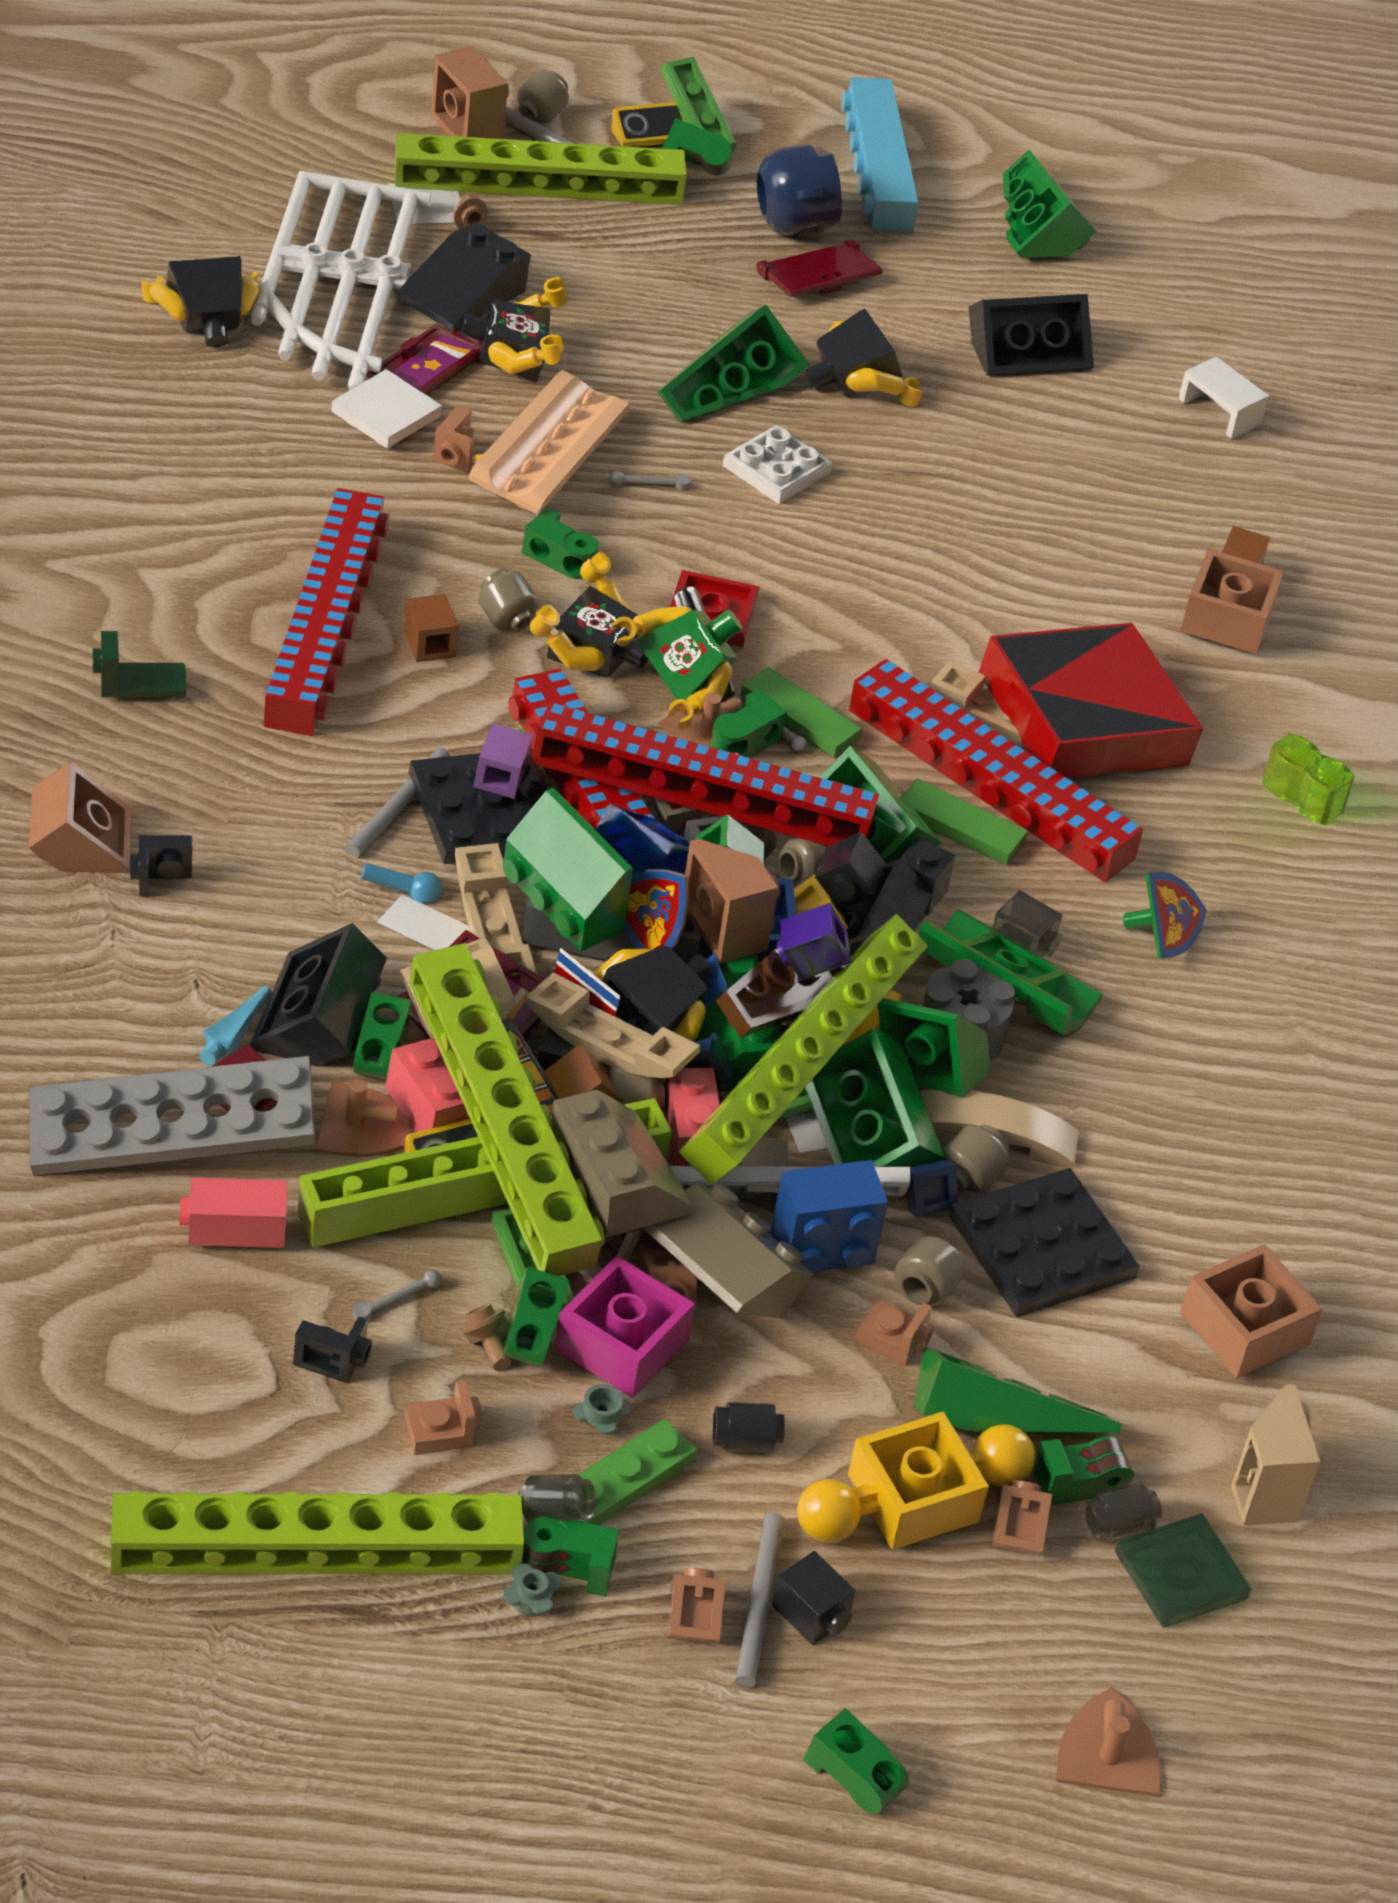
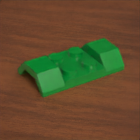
[919,909,1104,1035]

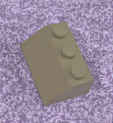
[552,1090,694,1237]
[642,1183,814,1319]

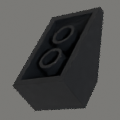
[396,222,531,331]

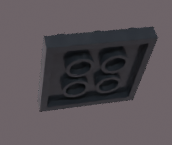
[408,748,549,864]
[949,1167,1140,1317]

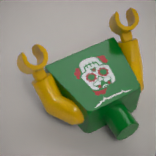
[610,606,743,730]

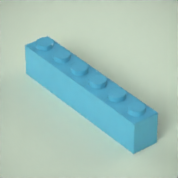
[841,77,918,232]

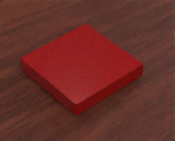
[670,570,760,648]

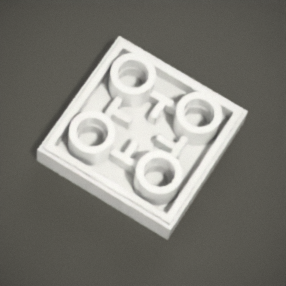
[331,369,442,448]
[723,425,833,504]

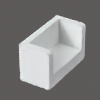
[1179,357,1269,439]

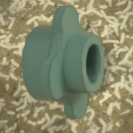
[573,1384,631,1435]
[503,1563,561,1616]

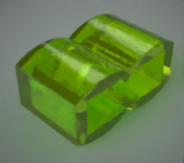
[1262,733,1354,825]

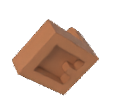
[433,405,474,473]
[640,1247,697,1311]
[854,1299,934,1366]
[405,1380,482,1455]
[992,1480,1052,1556]
[667,1568,726,1644]

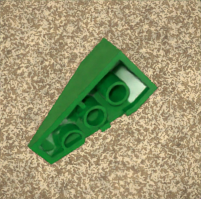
[1003,150,1096,258]
[657,304,810,422]
[914,1346,1122,1433]

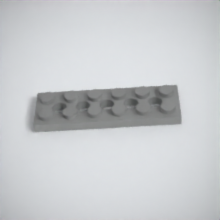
[29,1056,316,1176]

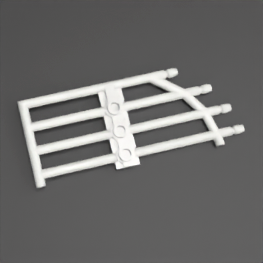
[250,171,432,391]

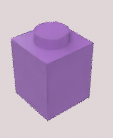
[473,723,533,799]

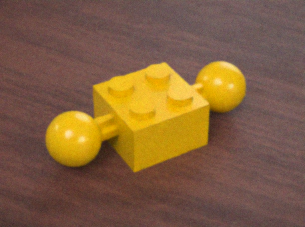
[797,1411,1035,1550]

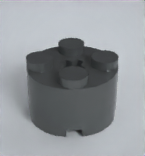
[922,959,1014,1061]

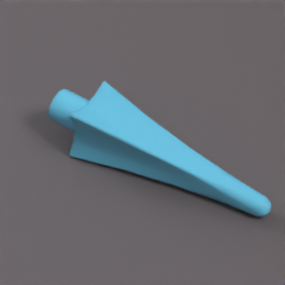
[199,986,271,1066]

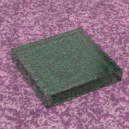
[1115,1513,1252,1628]

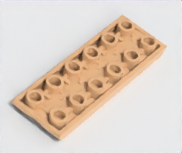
[468,369,630,515]

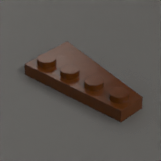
[716,949,843,1038]

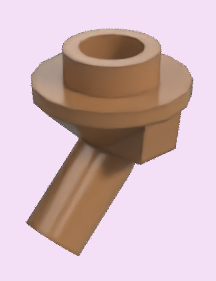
[453,194,488,229]
[460,1303,511,1371]

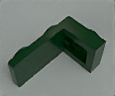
[92,631,186,698]

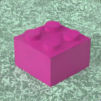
[555,1255,695,1398]

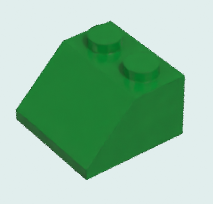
[877,998,991,1097]

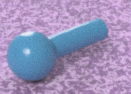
[361,863,443,904]

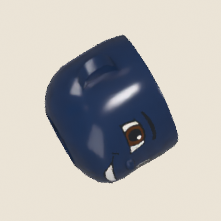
[756,144,842,236]

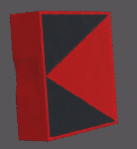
[978,622,1203,779]

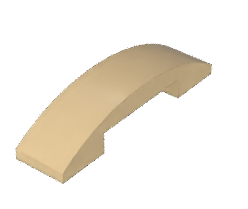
[930,660,1024,747]
[455,843,537,977]
[525,973,700,1078]
[920,1090,1079,1169]

